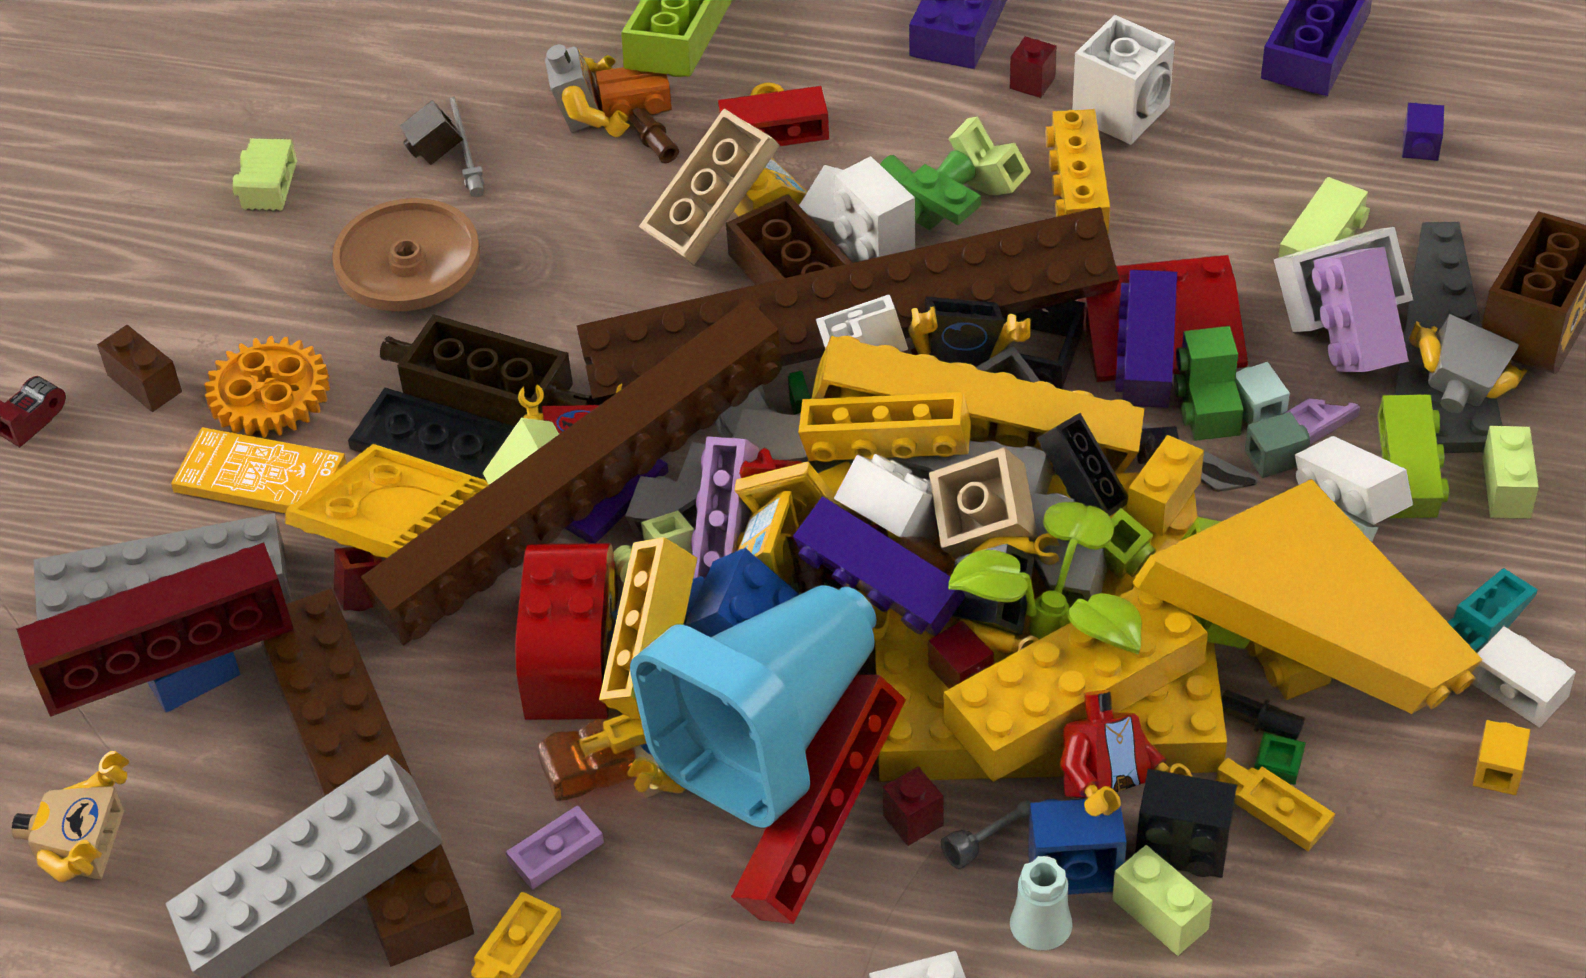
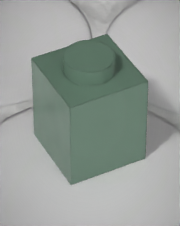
[1245,411,1310,478]

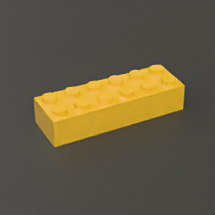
[944,587,1208,782]

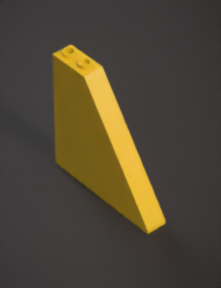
[1132,479,1483,714]

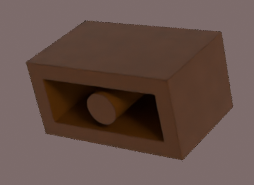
[97,325,182,412]

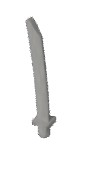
[449,97,484,197]

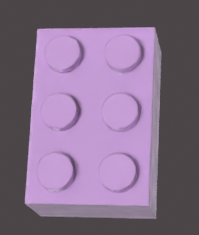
[1312,247,1408,372]

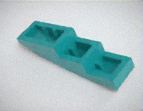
[1448,568,1538,653]

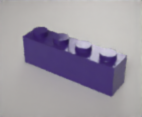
[793,496,965,637]

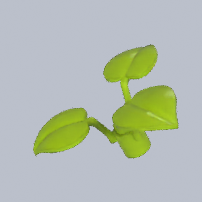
[948,502,1142,655]

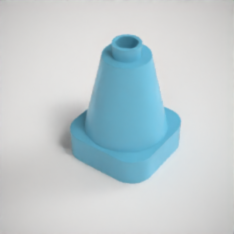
[630,585,877,828]

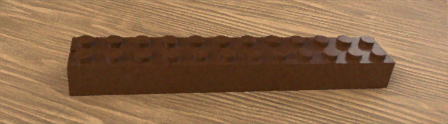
[361,298,782,646]

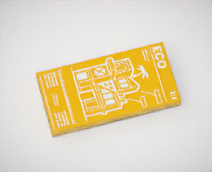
[171,427,346,514]

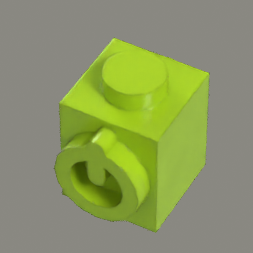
[1103,508,1156,579]

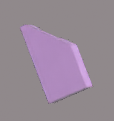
[1283,398,1360,444]

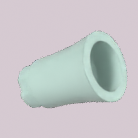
[1010,856,1072,951]

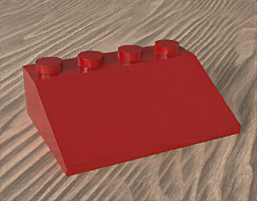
[1078,255,1248,382]

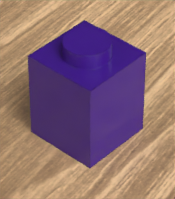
[1402,102,1444,161]

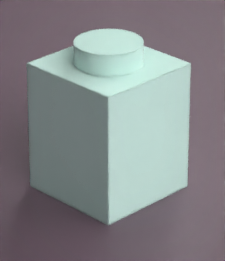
[1235,362,1290,425]

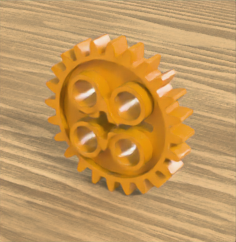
[204,336,330,438]

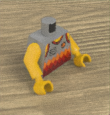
[545,44,630,137]

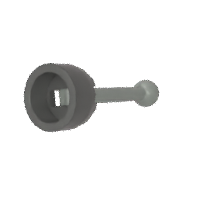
[941,800,1032,869]

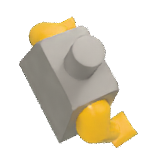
[1409,314,1527,413]

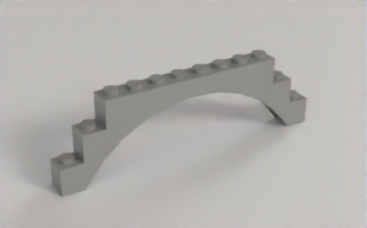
[625,408,1108,608]

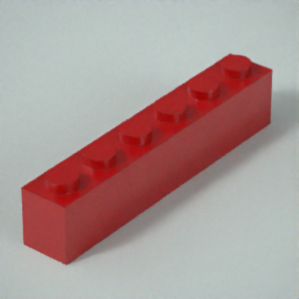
[731,675,906,924]

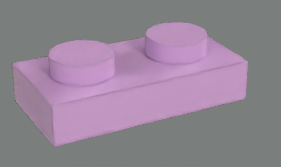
[506,805,604,890]

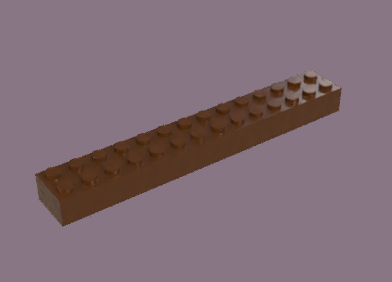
[576,207,1119,405]

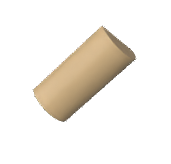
[639,109,780,266]

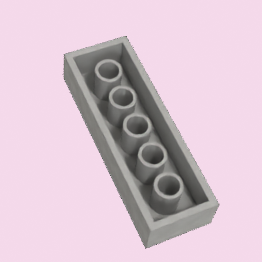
[34,513,291,621]
[165,754,444,978]

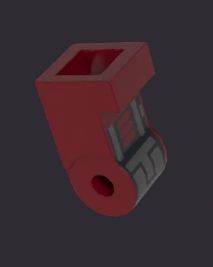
[0,376,66,448]

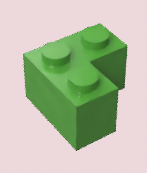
[1174,326,1244,441]

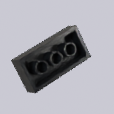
[1037,413,1128,516]

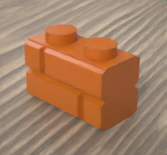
[595,67,672,118]

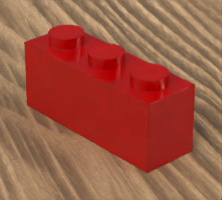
[718,86,829,146]

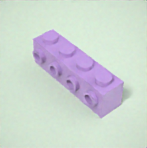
[691,436,759,580]

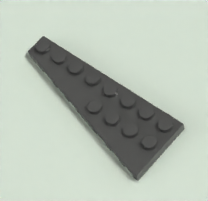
[1394,222,1503,453]

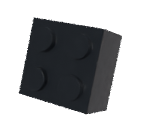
[1135,769,1237,878]

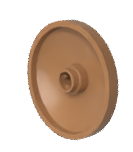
[332,198,480,312]

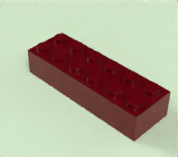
[16,542,294,717]

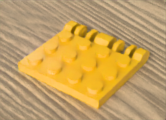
[285,444,489,558]

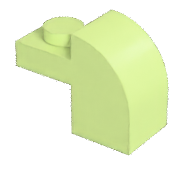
[949,117,1031,195]

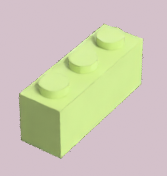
[1279,177,1370,257]

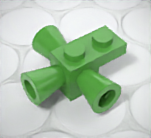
[880,150,981,230]

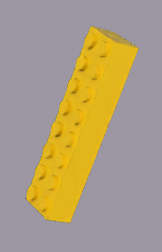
[811,336,1145,473]

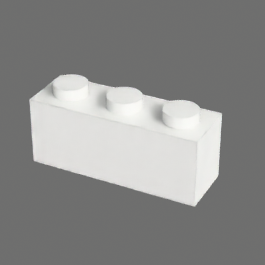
[1295,436,1413,525]

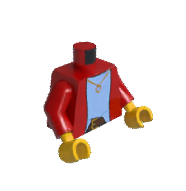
[1060,690,1192,816]

